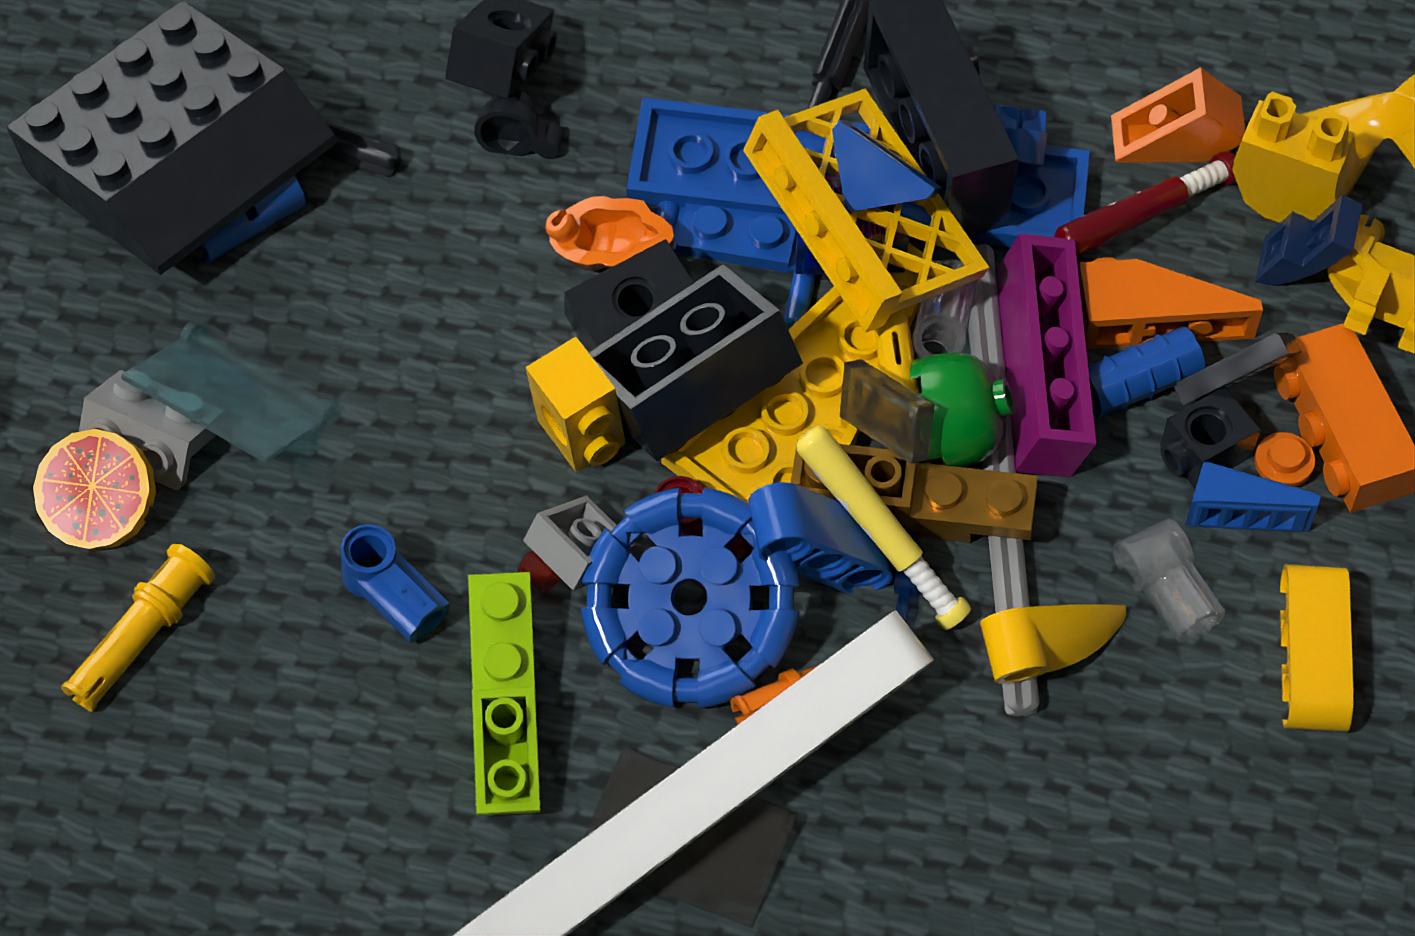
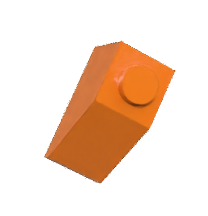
[1111,68,1245,163]

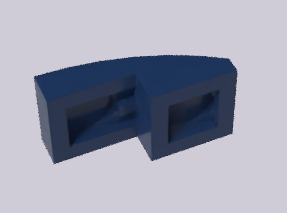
[1255,195,1363,286]

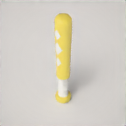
[796,426,971,630]

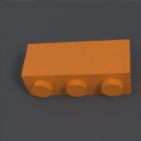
[1274,323,1415,513]

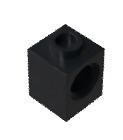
[1160,386,1260,489]

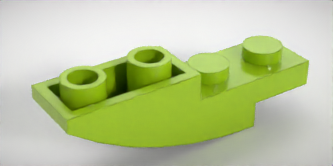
[468,572,540,816]

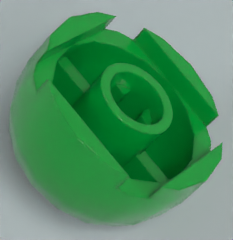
[910,352,1015,468]

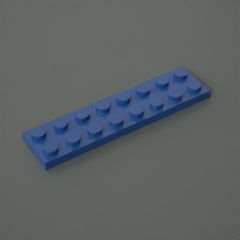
[626,97,1090,248]

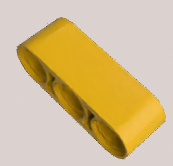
[1280,564,1353,733]

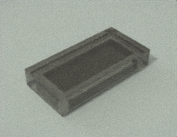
[839,359,934,464]

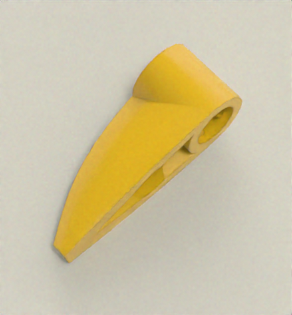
[980,604,1127,684]

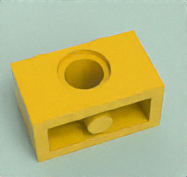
[525,337,626,472]

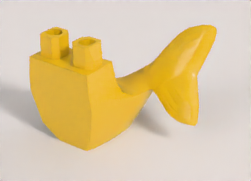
[1232,74,1415,223]

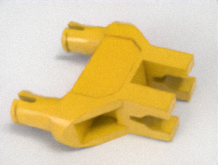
[1327,215,1415,354]

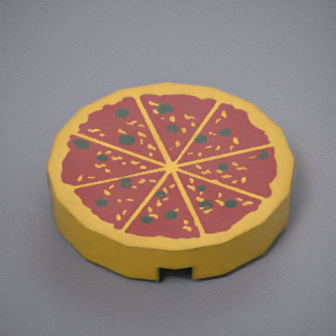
[33,429,156,550]

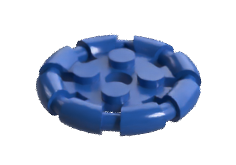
[581,487,800,709]

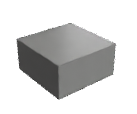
[523,495,637,591]

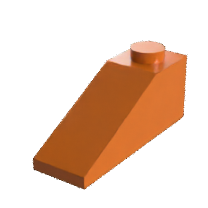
[1078,257,1263,349]

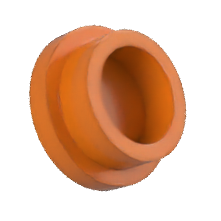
[1254,432,1315,487]

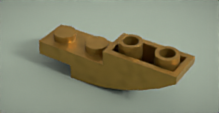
[791,439,1038,543]

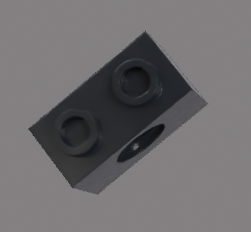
[445,0,557,99]
[564,239,693,353]

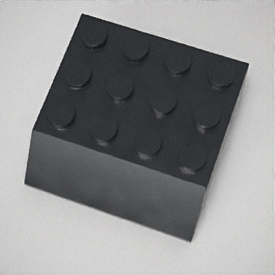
[6,0,337,275]

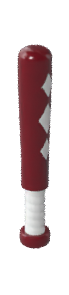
[1054,151,1237,257]

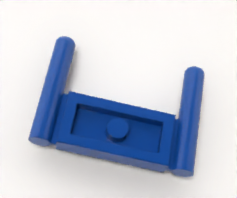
[639,201,819,330]

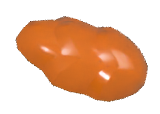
[545,196,675,271]

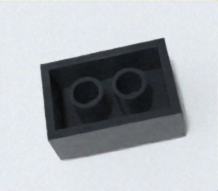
[589,264,803,461]

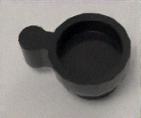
[474,89,563,159]

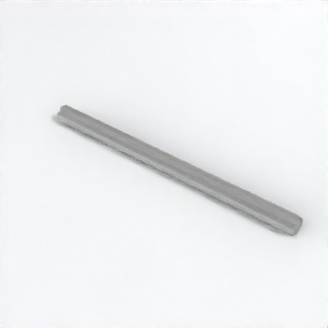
[962,244,1040,717]

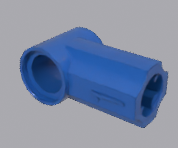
[341,524,450,644]

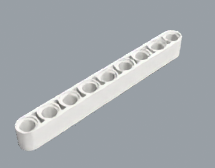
[453,610,934,936]

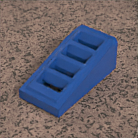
[1185,462,1321,532]

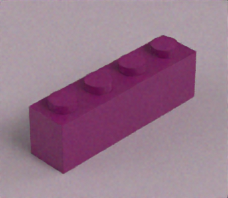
[996,233,1096,477]

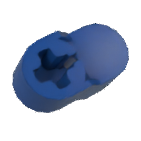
[993,105,1048,167]

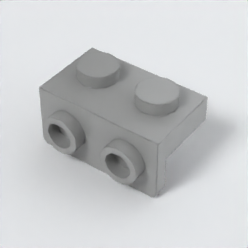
[79,370,223,490]

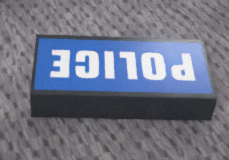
[1174,332,1302,405]

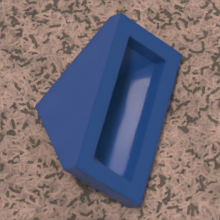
[832,120,942,212]

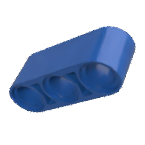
[748,482,892,593]

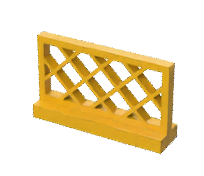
[743,88,989,333]

